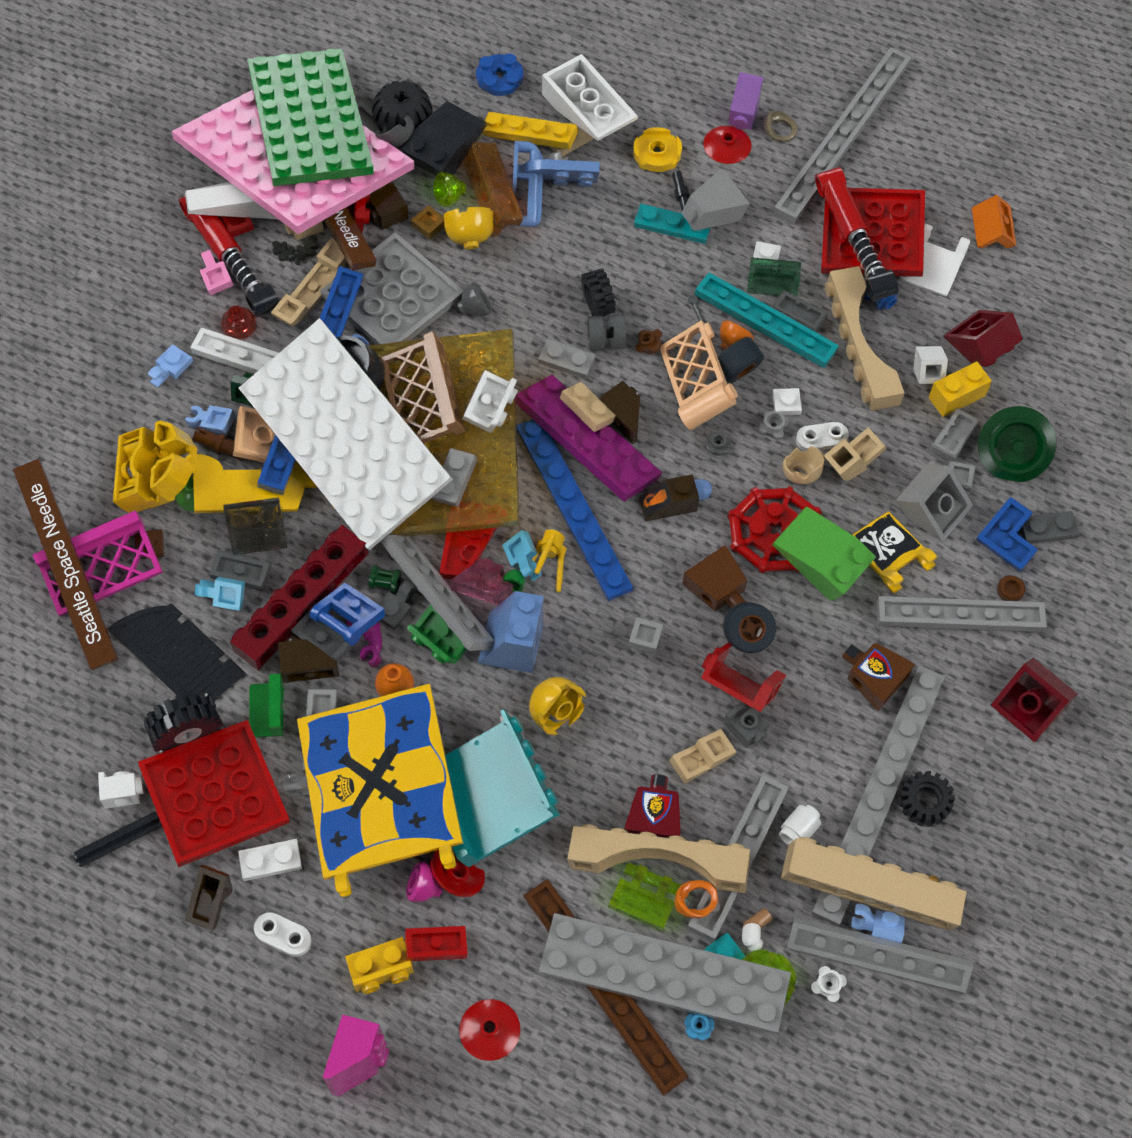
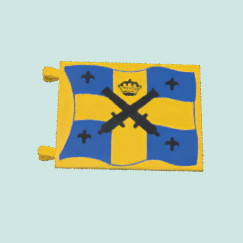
[297,683,463,897]

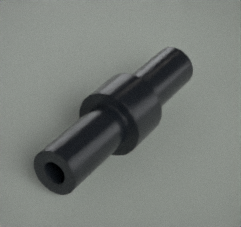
[672,171,690,211]

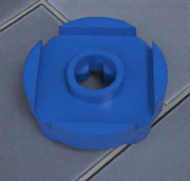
[476,53,523,96]

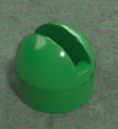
[502,569,525,592]

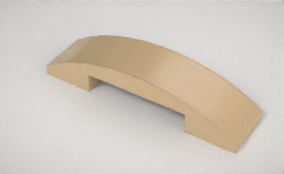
[271,238,347,327]

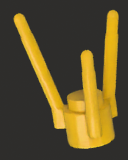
[532,529,567,592]

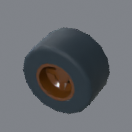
[718,337,764,384]
[723,602,777,654]

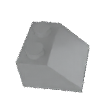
[896,464,973,542]

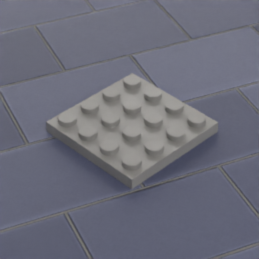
[320,232,464,355]

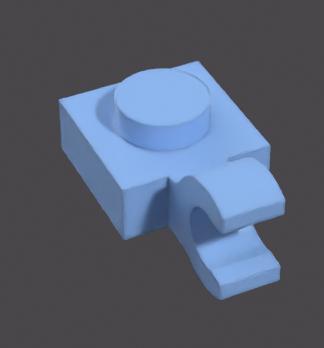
[148,344,193,388]
[851,904,905,943]

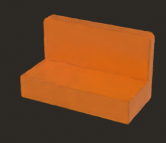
[972,194,1016,248]

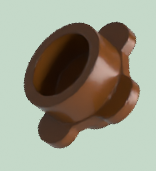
[635,329,662,354]

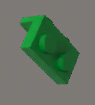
[407,604,467,664]

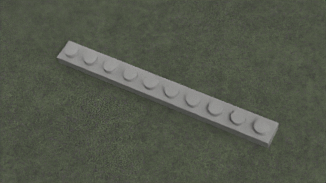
[774,47,912,224]
[811,665,945,927]

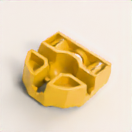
[113,420,197,513]

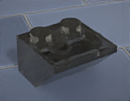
[223,497,288,555]

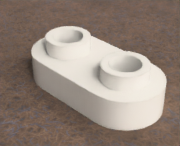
[796,422,849,451]
[254,913,312,957]

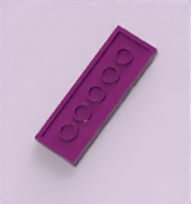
[514,374,662,502]

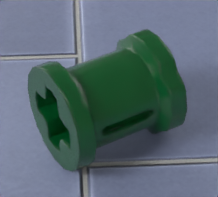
[368,565,402,594]

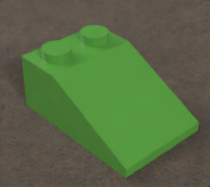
[772,507,876,601]

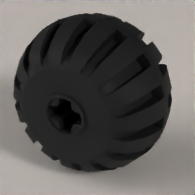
[372,80,433,132]

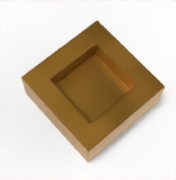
[411,205,445,239]

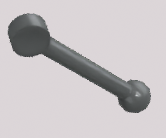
[688,295,705,323]

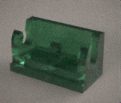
[747,257,801,297]

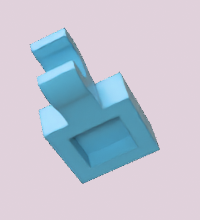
[502,530,542,581]
[195,577,245,611]

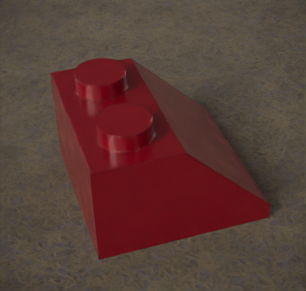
[943,310,1023,367]
[991,657,1078,742]

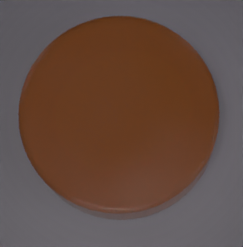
[997,575,1026,601]

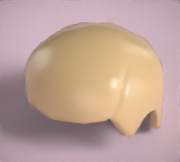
[782,446,825,485]

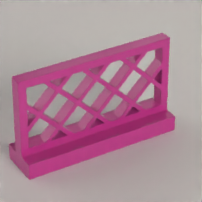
[33,510,163,617]

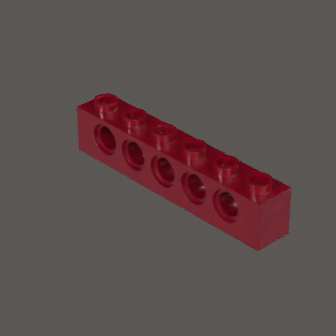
[230,525,369,671]

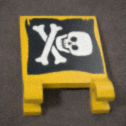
[852,511,937,594]

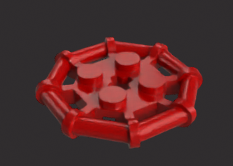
[727,486,822,574]

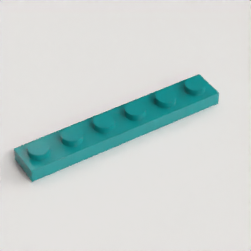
[695,272,839,368]

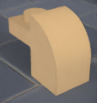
[824,427,887,481]

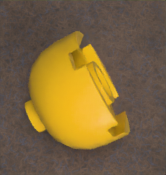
[443,207,493,250]
[529,676,586,735]

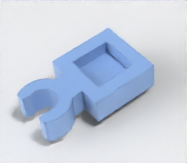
[185,405,236,435]

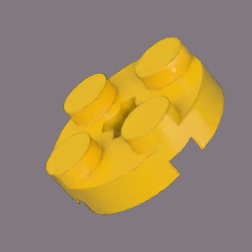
[633,127,682,172]

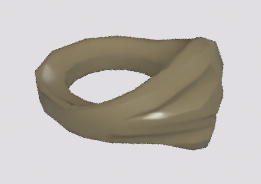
[763,110,798,142]

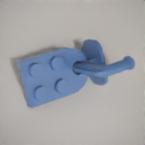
[497,141,600,227]

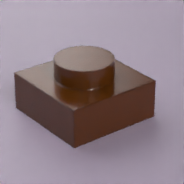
[135,529,164,559]

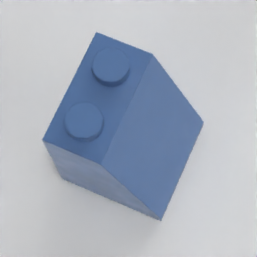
[478,591,543,673]

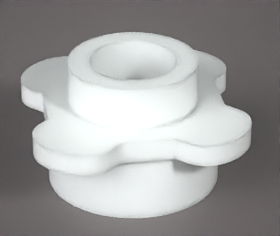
[811,966,847,1002]

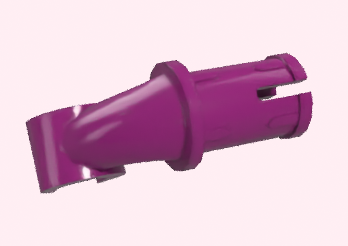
[346,620,382,668]

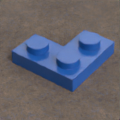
[976,497,1038,572]

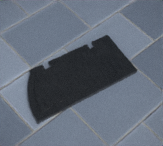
[108,603,246,702]

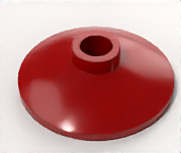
[703,126,752,164]
[431,848,485,897]
[459,999,520,1061]

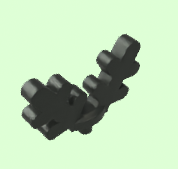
[272,235,319,265]

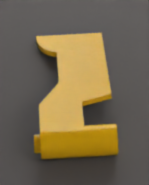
[193,454,335,513]

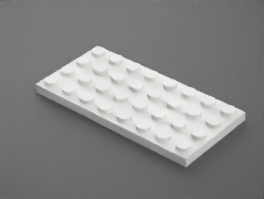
[239,318,453,550]

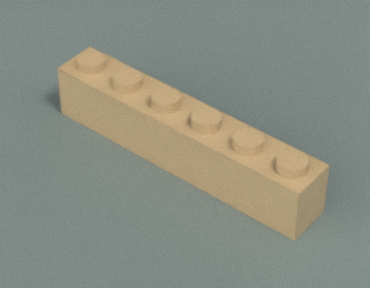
[781,837,967,931]

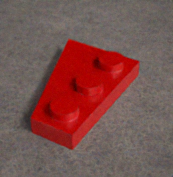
[439,502,506,581]

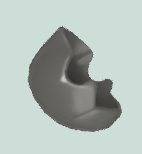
[375,115,414,148]

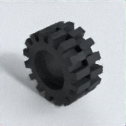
[581,268,616,316]
[899,771,955,827]

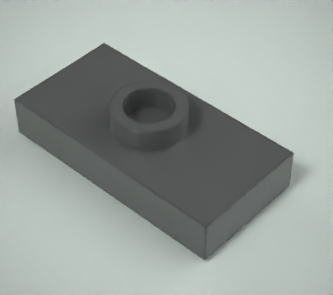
[772,290,828,333]

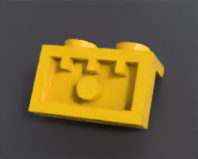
[345,937,414,994]

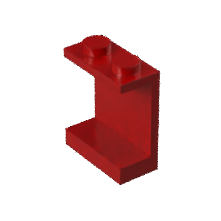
[701,642,787,712]

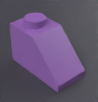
[728,72,763,130]

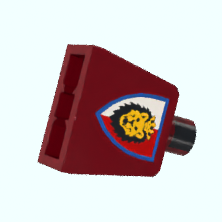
[624,774,681,838]

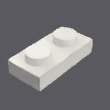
[238,839,302,881]

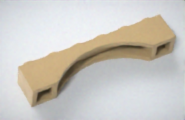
[825,266,904,411]
[567,824,751,893]

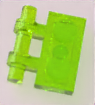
[608,862,681,931]

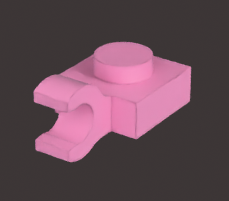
[200,250,234,296]

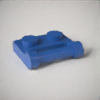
[310,583,385,645]

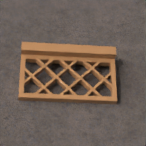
[381,331,465,443]

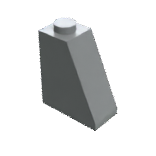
[682,169,750,231]

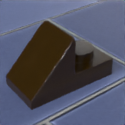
[185,865,233,931]

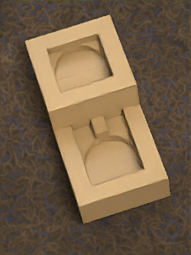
[669,729,736,784]

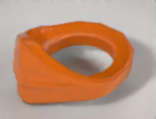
[674,880,718,919]

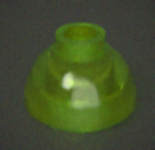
[433,172,466,207]

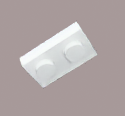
[462,370,518,433]

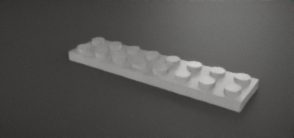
[539,913,791,1035]

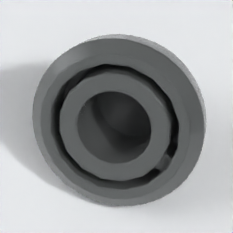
[458,282,491,317]

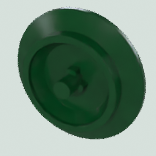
[978,406,1057,482]

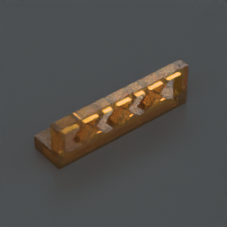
[464,142,523,238]

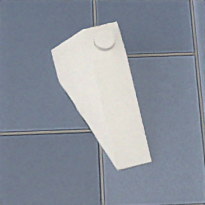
[185,182,278,219]

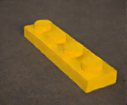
[481,112,578,150]

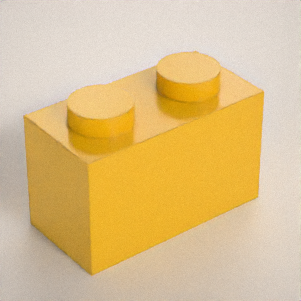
[928,362,992,417]

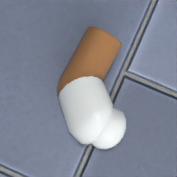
[742,908,773,952]

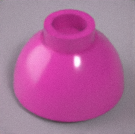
[406,861,443,902]

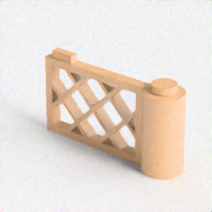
[660,320,738,430]

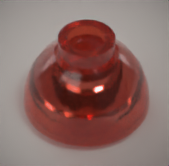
[221,305,257,340]

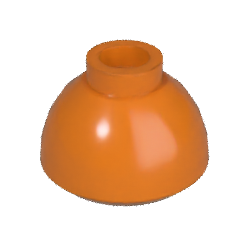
[720,320,754,350]
[375,663,414,696]

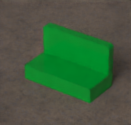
[249,674,284,738]

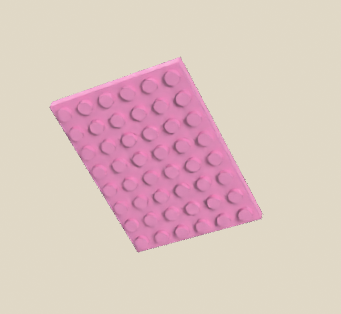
[172,90,414,234]

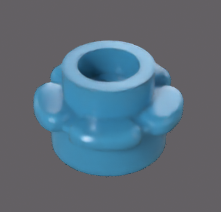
[684,1013,714,1041]

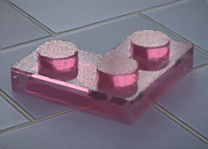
[451,559,513,605]

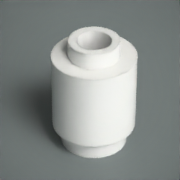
[779,805,821,845]

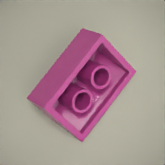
[323,1014,389,1096]

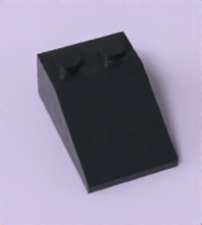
[402,101,487,183]

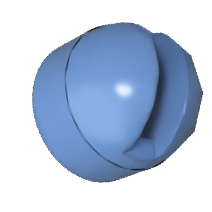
[694,479,712,501]

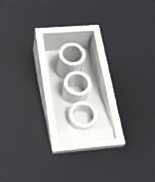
[542,54,638,141]

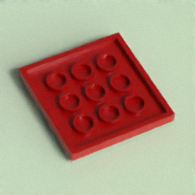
[821,188,925,277]
[138,720,290,868]

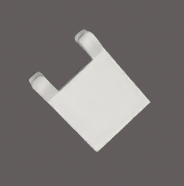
[899,224,970,297]

